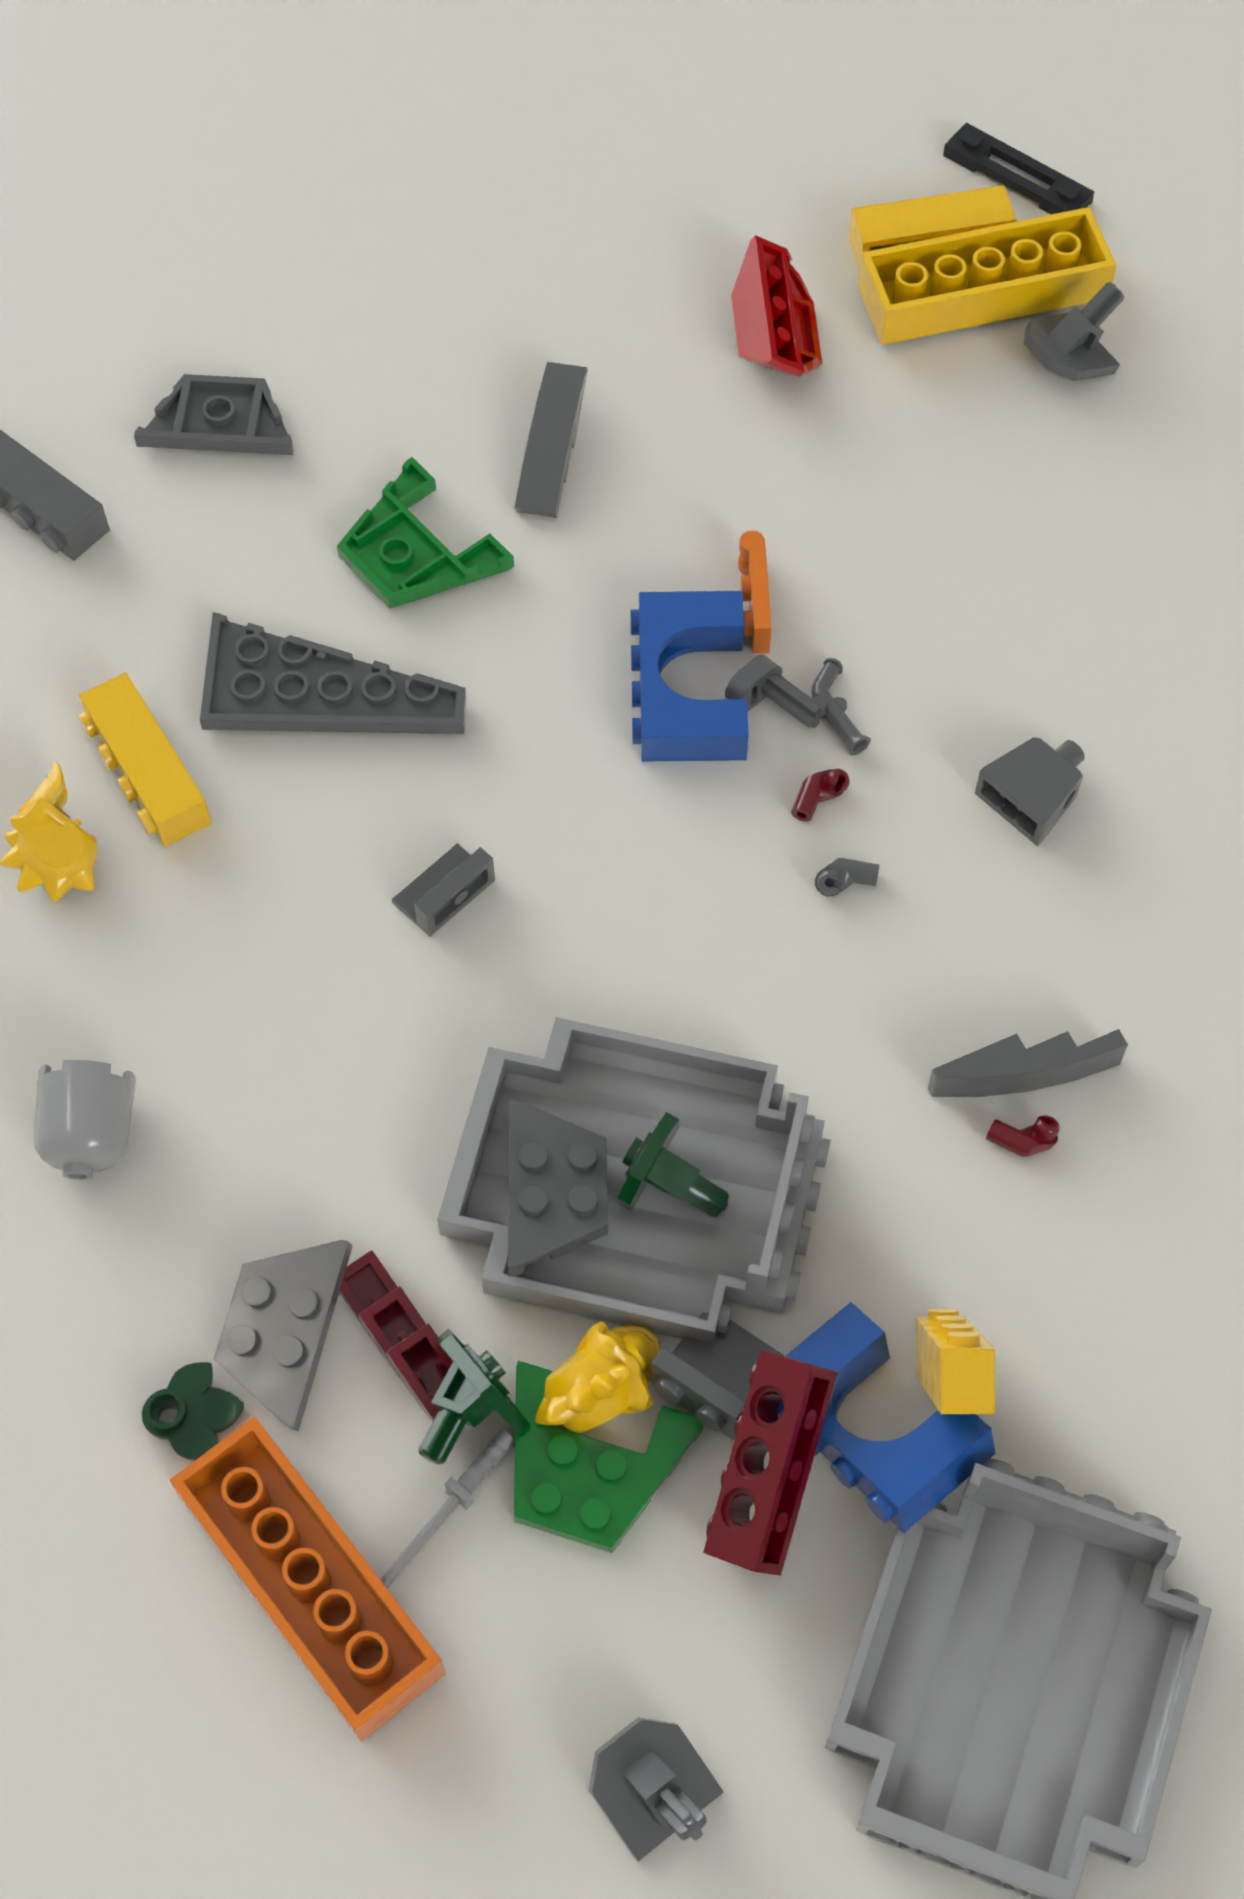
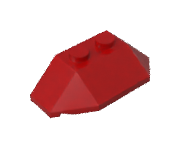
[731,235,823,377]

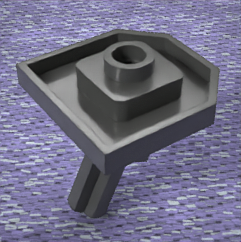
[1024,282,1125,381]
[589,1717,724,1861]

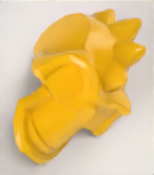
[0,762,98,902]
[535,1322,661,1433]

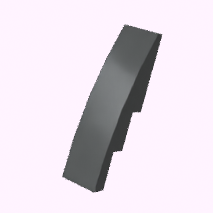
[514,362,588,518]
[928,1029,1128,1097]

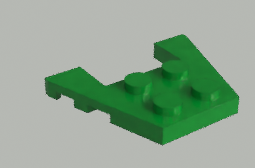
[337,457,515,609]
[514,1360,704,1553]

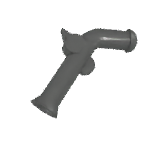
[811,658,871,756]

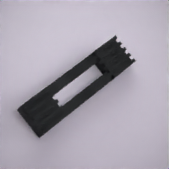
[943,122,1095,215]

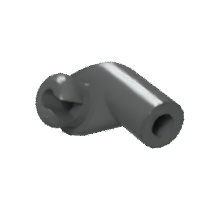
[815,858,880,897]

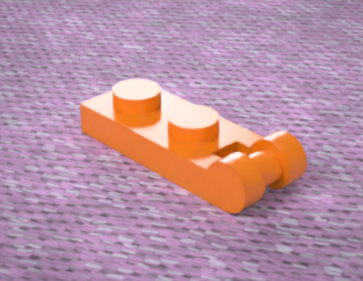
[738,530,772,654]

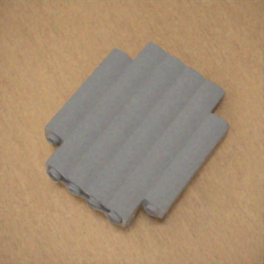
[437,1017,831,1343]
[825,1458,1212,1899]

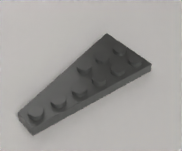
[200,612,467,734]

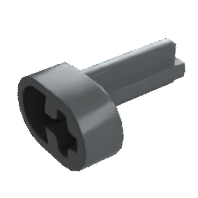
[725,654,826,728]

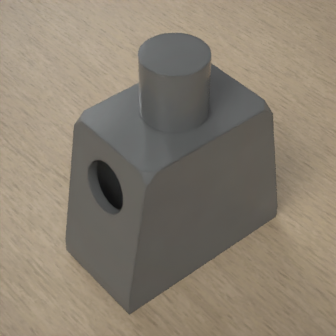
[975,737,1085,846]

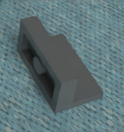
[392,843,495,937]

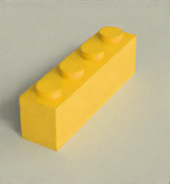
[849,185,1017,270]
[78,672,212,847]
[915,1308,995,1414]

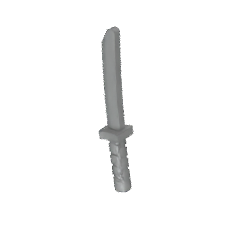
[380,1429,515,1589]

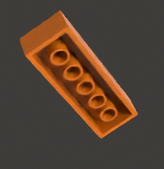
[169,1416,446,1743]

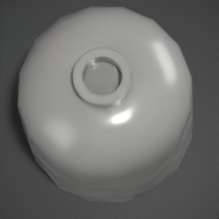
[34,1060,136,1180]

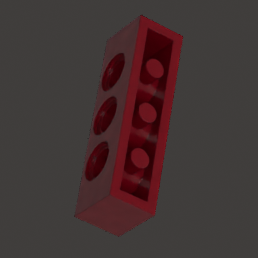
[703,1350,838,1576]

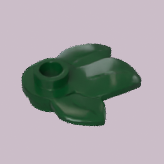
[142,1362,245,1461]

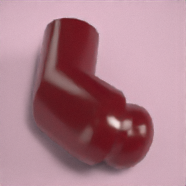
[791,768,850,822]

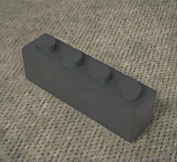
[0,430,110,561]

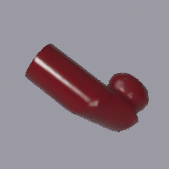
[986,1115,1060,1157]

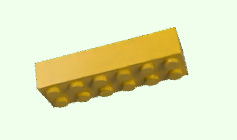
[858,207,1117,345]

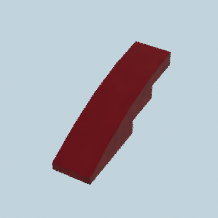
[339,1250,453,1422]

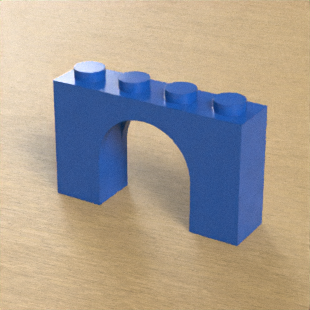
[630,591,749,762]
[778,1302,996,1533]

